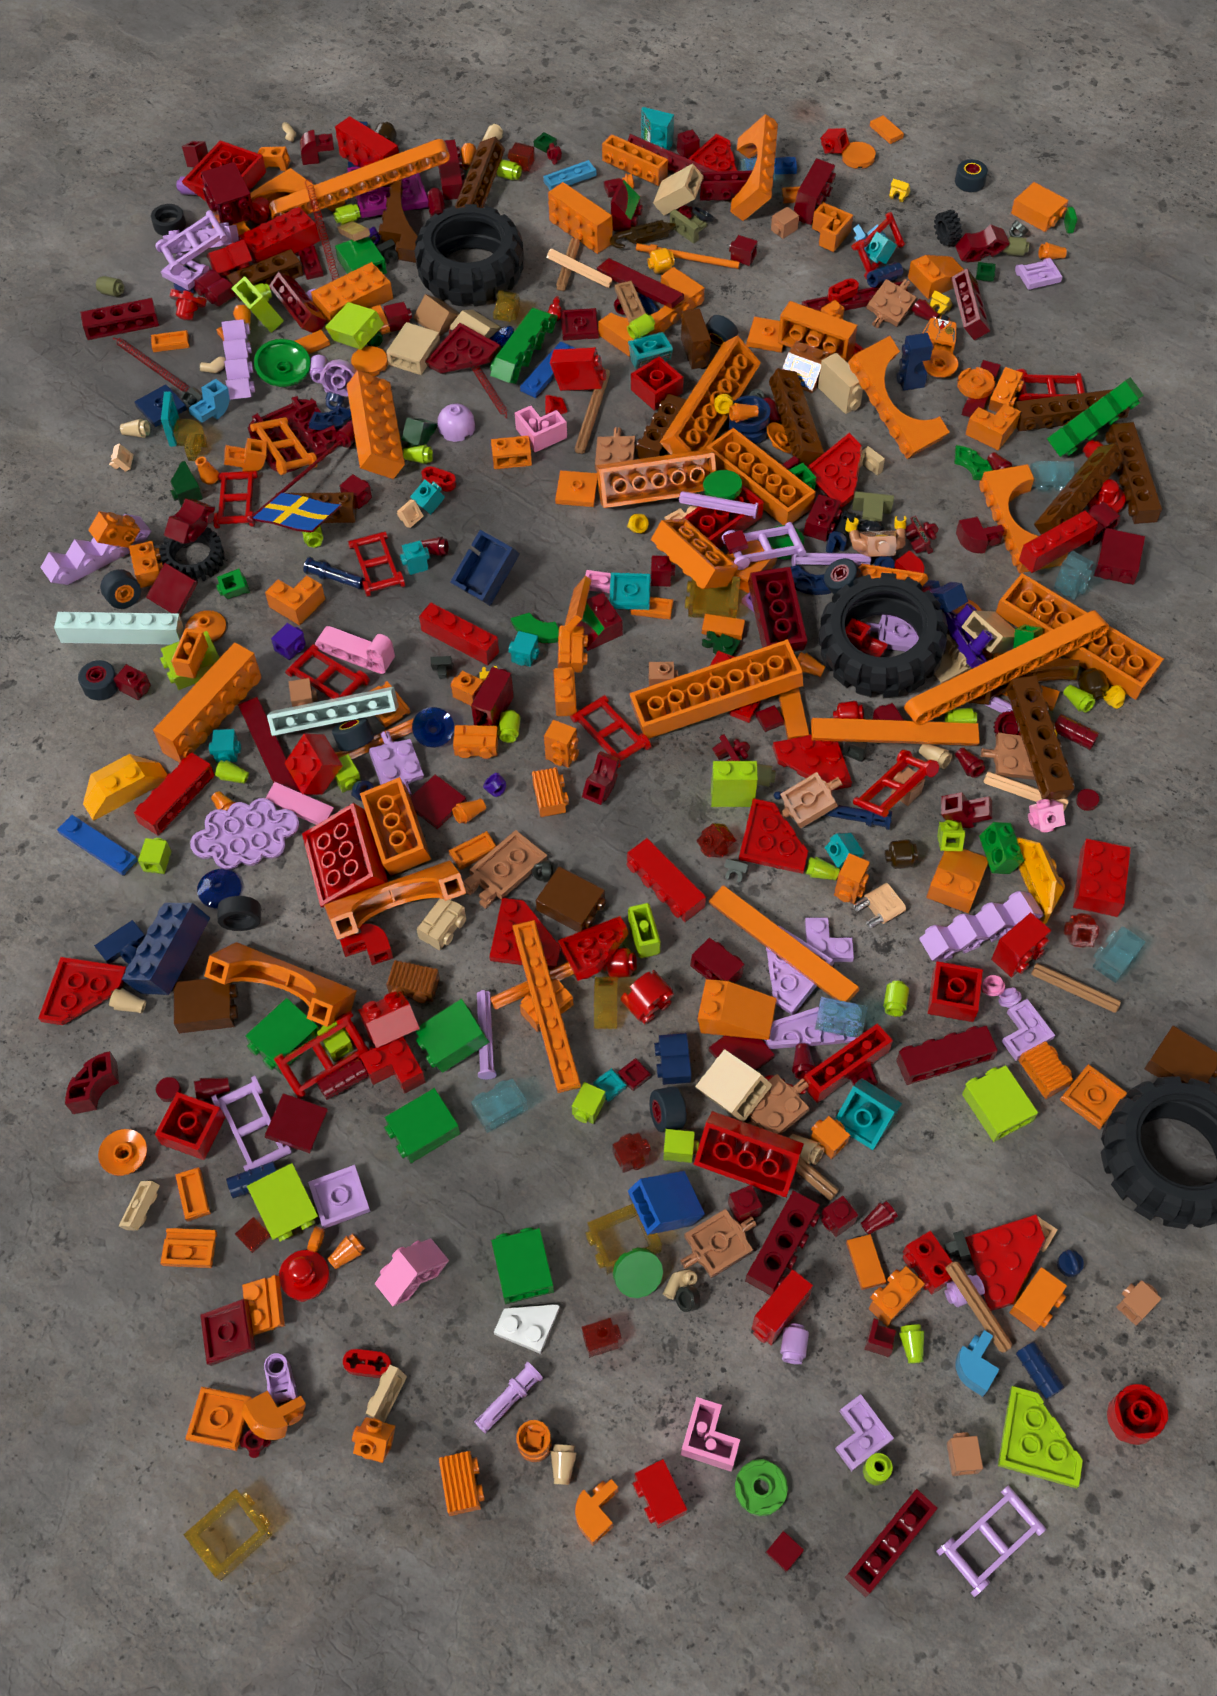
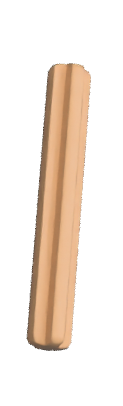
[547,249,613,288]
[984,772,1068,811]

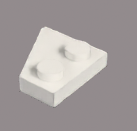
[494,1305,560,1354]

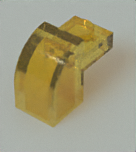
[493,291,520,322]
[173,419,207,461]
[594,977,618,1029]

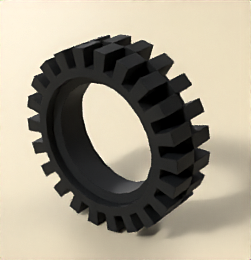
[160,527,225,582]

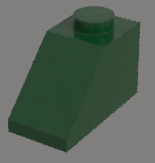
[401,417,438,447]
[170,461,203,507]

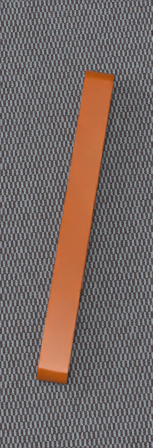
[269,139,450,219]
[904,610,1109,725]

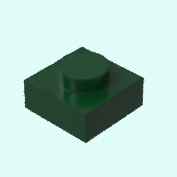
[533,132,557,153]
[976,262,996,282]

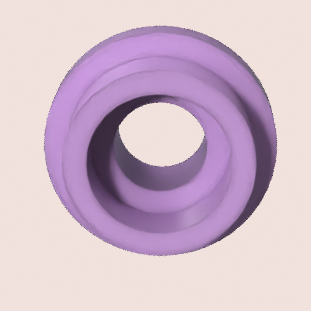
[998,988,1022,1008]

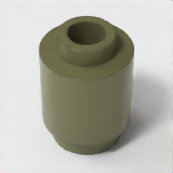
[1002,236,1029,256]
[96,276,124,297]
[757,764,776,787]

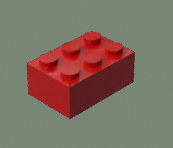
[1073,838,1131,917]

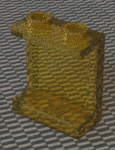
[685,576,740,618]

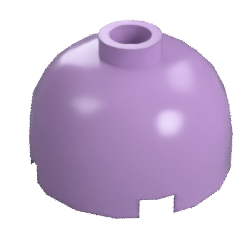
[320,359,357,396]
[438,403,475,442]

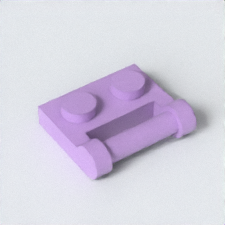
[161,252,209,290]
[1015,258,1062,290]

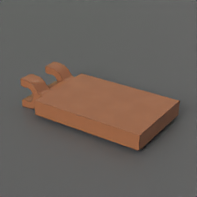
[463,830,547,909]

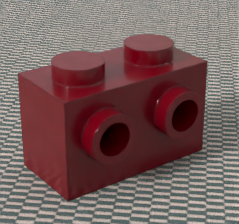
[804,494,842,542]
[690,937,745,983]

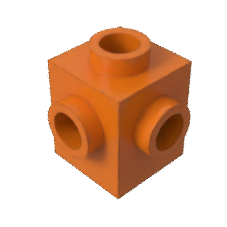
[352,1417,396,1463]

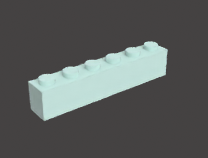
[54,612,184,645]
[267,687,399,736]

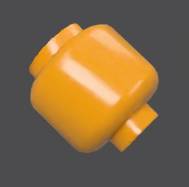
[647,248,675,274]

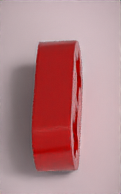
[827,278,859,303]
[421,466,456,492]
[343,1349,392,1378]

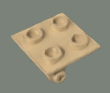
[934,634,971,684]

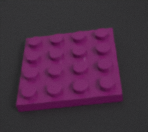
[347,166,429,218]

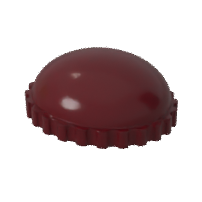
[993,710,1021,736]

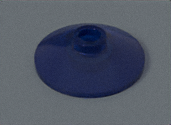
[489,326,515,349]
[412,707,454,748]
[197,869,242,909]

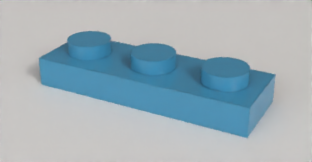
[543,160,597,190]

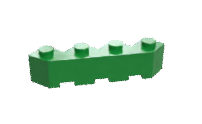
[490,307,558,384]
[1047,377,1144,457]

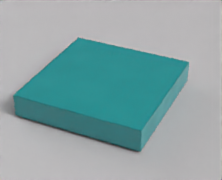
[161,392,180,447]
[609,573,651,610]

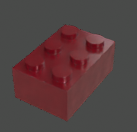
[794,158,836,225]

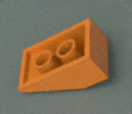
[908,255,964,299]
[926,849,988,914]
[697,979,777,1040]

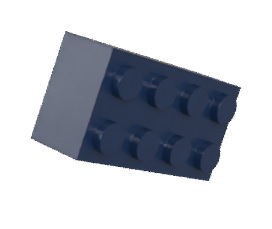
[122,903,210,995]

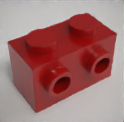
[903,1230,953,1295]
[632,1459,687,1528]

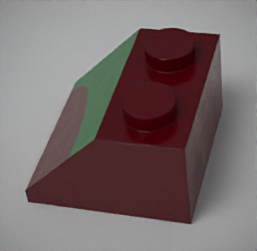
[611,179,643,232]
[577,592,623,651]

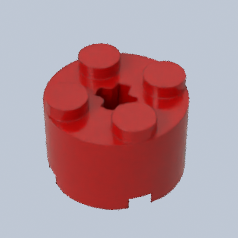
[620,970,674,1025]
[1107,1384,1168,1445]

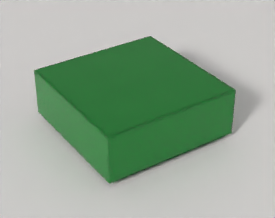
[1064,207,1077,234]

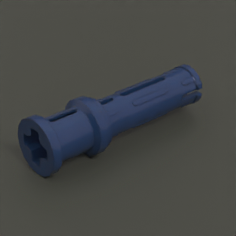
[303,556,364,590]
[825,805,893,830]

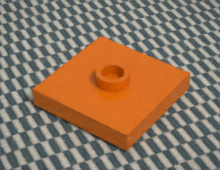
[746,316,784,353]
[555,470,598,507]
[1060,1064,1127,1130]
[185,1387,252,1451]

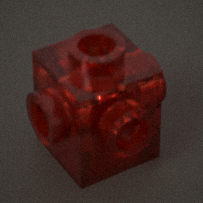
[696,823,737,858]
[1064,913,1099,948]
[612,1132,651,1173]

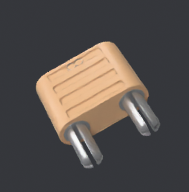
[853,883,906,928]

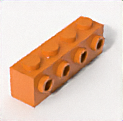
[602,134,668,186]

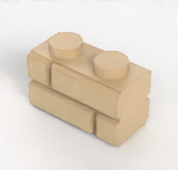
[417,899,466,950]

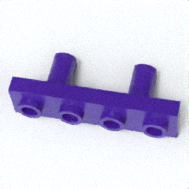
[944,603,994,668]

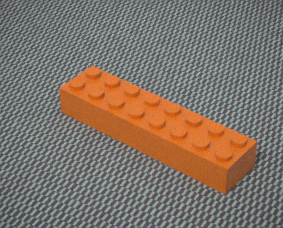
[660,335,761,454]
[996,573,1164,700]
[629,639,803,739]

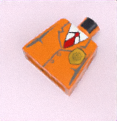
[923,315,956,354]

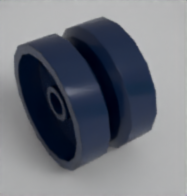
[729,395,770,444]

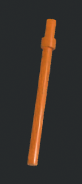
[636,243,740,269]

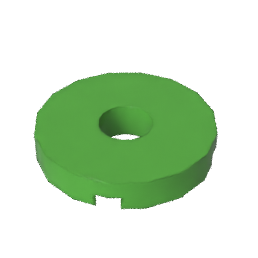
[734,1459,788,1516]

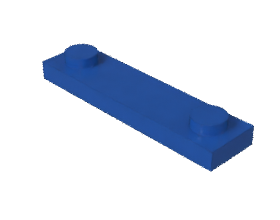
[520,341,574,398]
[57,815,138,876]

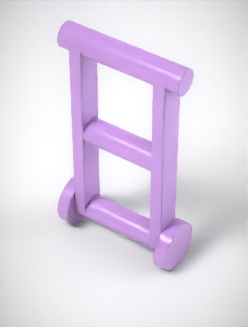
[155,210,228,275]
[722,522,806,570]
[211,1076,292,1171]
[936,1485,1046,1597]

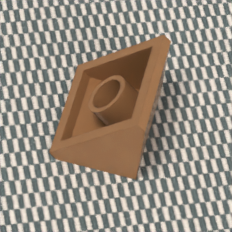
[414,294,460,337]

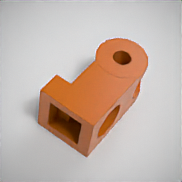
[258,147,291,171]

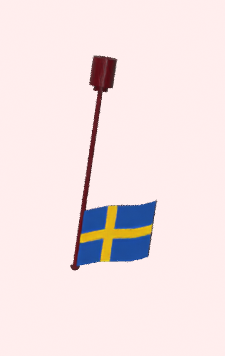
[247,420,356,533]

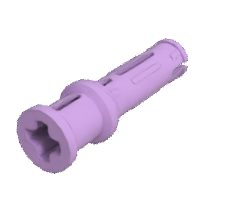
[474,1362,543,1434]

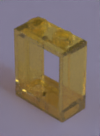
[585,1204,662,1275]
[183,1489,273,1581]

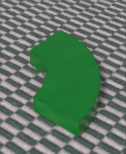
[954,445,993,481]
[511,612,559,643]

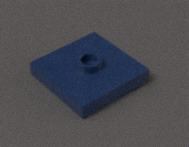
[134,384,187,427]

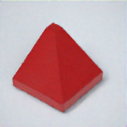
[545,395,567,415]

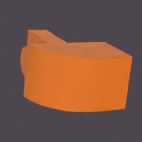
[224,438,267,471]
[242,1390,306,1440]
[575,1479,619,1546]

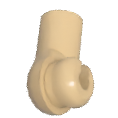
[282,122,296,142]
[200,357,226,373]
[663,1270,697,1300]

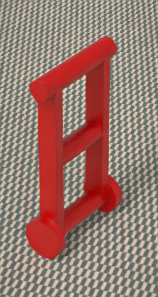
[851,212,905,279]
[1016,369,1085,401]
[213,471,258,529]
[348,531,405,597]
[285,644,370,699]
[570,695,651,768]
[853,750,939,817]
[274,1011,373,1099]

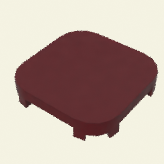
[247,396,337,473]

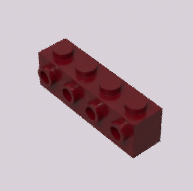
[699,170,753,201]

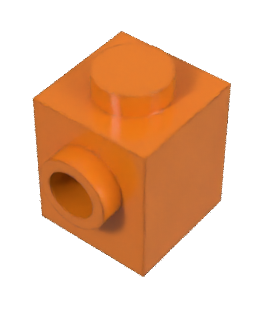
[451,671,483,706]
[810,1116,850,1159]

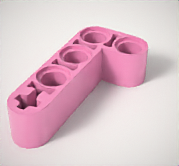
[315,626,395,674]

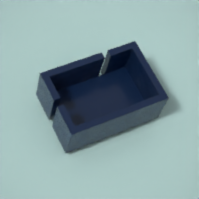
[450,530,520,606]

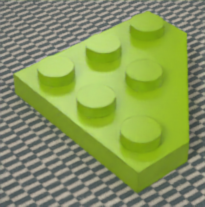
[998,1386,1083,1489]

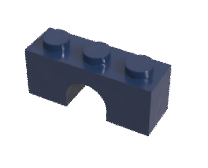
[897,333,933,391]
[922,580,968,613]

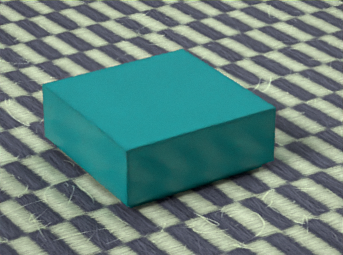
[593,1068,626,1102]

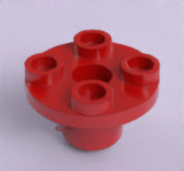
[169,289,207,321]
[1087,479,1125,513]
[279,1250,330,1302]

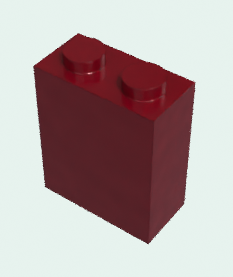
[1094,528,1145,585]
[471,667,514,728]

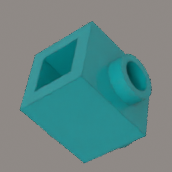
[865,232,898,264]
[410,479,445,515]
[400,540,430,575]
[508,631,539,667]
[209,729,241,763]
[824,833,865,868]

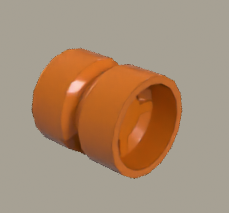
[516,1420,552,1462]

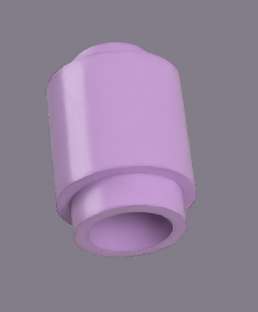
[310,355,329,383]
[945,1275,985,1307]
[780,1323,809,1364]

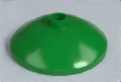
[254,339,310,387]

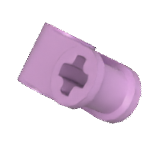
[264,1353,298,1406]

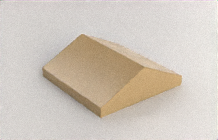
[450,310,501,338]

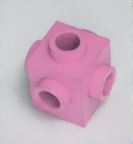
[1028,799,1065,832]

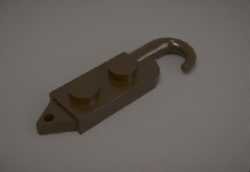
[610,220,676,248]

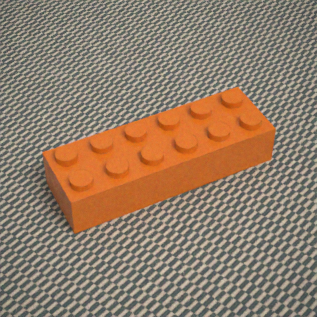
[347,370,405,479]
[706,428,816,525]
[596,449,716,508]
[153,642,262,763]

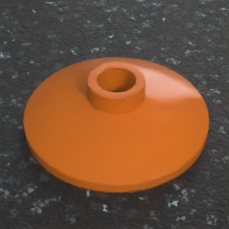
[922,349,958,378]
[767,422,792,454]
[186,610,226,643]
[98,1129,147,1176]

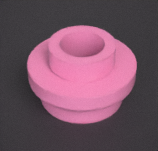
[982,975,1005,996]

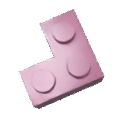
[515,406,567,453]
[375,1238,449,1306]
[681,1397,740,1472]

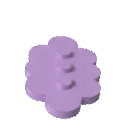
[190,798,299,870]

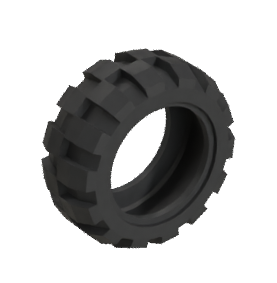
[414,204,524,307]
[819,573,948,698]
[1101,1076,1217,1229]

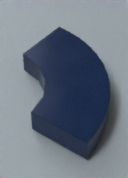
[309,406,352,430]
[791,565,831,595]

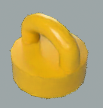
[714,394,733,414]
[627,514,649,533]
[1103,685,1126,709]

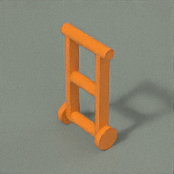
[250,417,318,475]

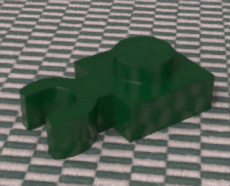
[702,631,740,656]

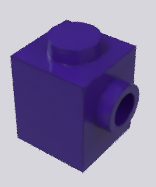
[271,623,306,661]

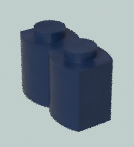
[654,1033,691,1085]

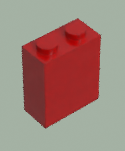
[550,347,607,391]
[751,1269,813,1345]

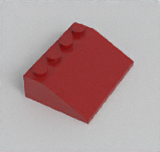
[182,140,266,201]
[302,803,388,908]

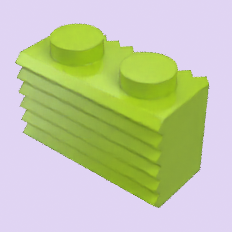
[628,903,661,958]

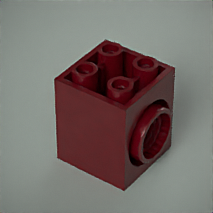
[201,162,254,226]

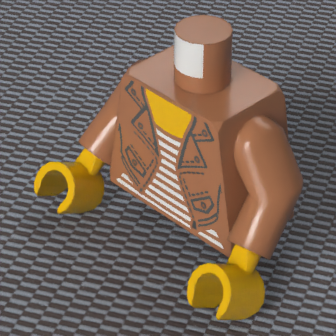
[845,516,907,557]

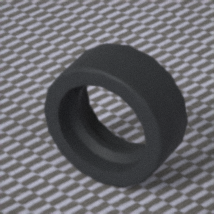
[151,204,186,236]
[218,896,261,931]

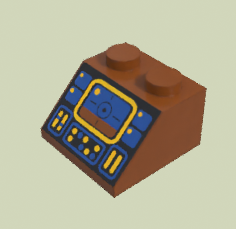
[783,341,830,393]

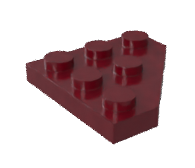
[425,323,501,374]

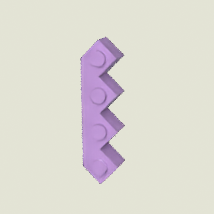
[221,319,255,400]
[40,514,151,585]
[919,891,1044,962]

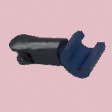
[825,510,856,553]

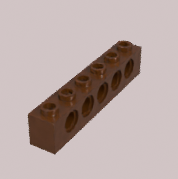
[455,136,505,208]
[769,368,824,466]
[1014,389,1130,432]
[1106,422,1162,524]
[1034,444,1125,535]
[1006,676,1074,800]

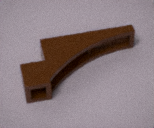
[379,179,418,263]
[968,653,1079,705]

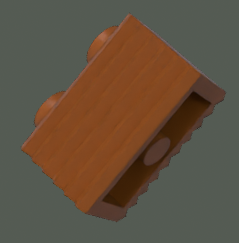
[386,960,440,1003]

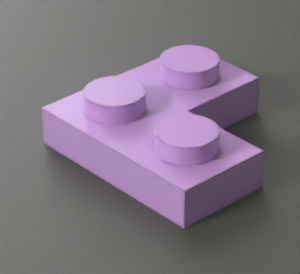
[805,918,854,962]
[1002,999,1055,1061]
[835,1394,894,1472]

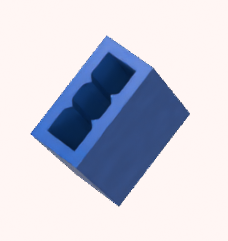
[628,1171,705,1235]

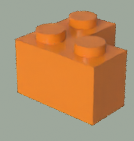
[812,202,853,252]
[965,403,1021,451]
[265,575,326,626]

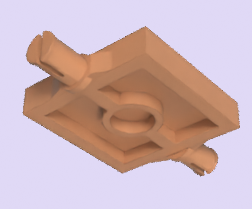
[866,279,917,328]
[595,427,636,471]
[981,733,1049,780]
[780,772,843,829]
[748,1074,809,1135]
[680,1209,757,1278]

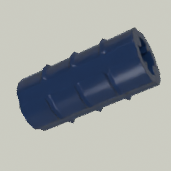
[867,262,903,287]
[226,1161,277,1199]
[1016,1341,1065,1400]

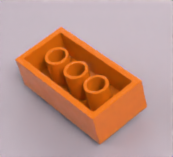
[548,182,612,254]
[311,262,393,323]
[778,301,858,363]
[651,518,738,589]
[360,777,431,876]

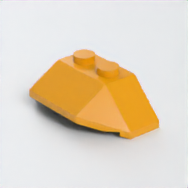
[83,754,167,821]
[1017,837,1065,924]

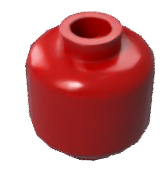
[251,197,271,224]
[833,701,865,719]
[603,948,637,978]

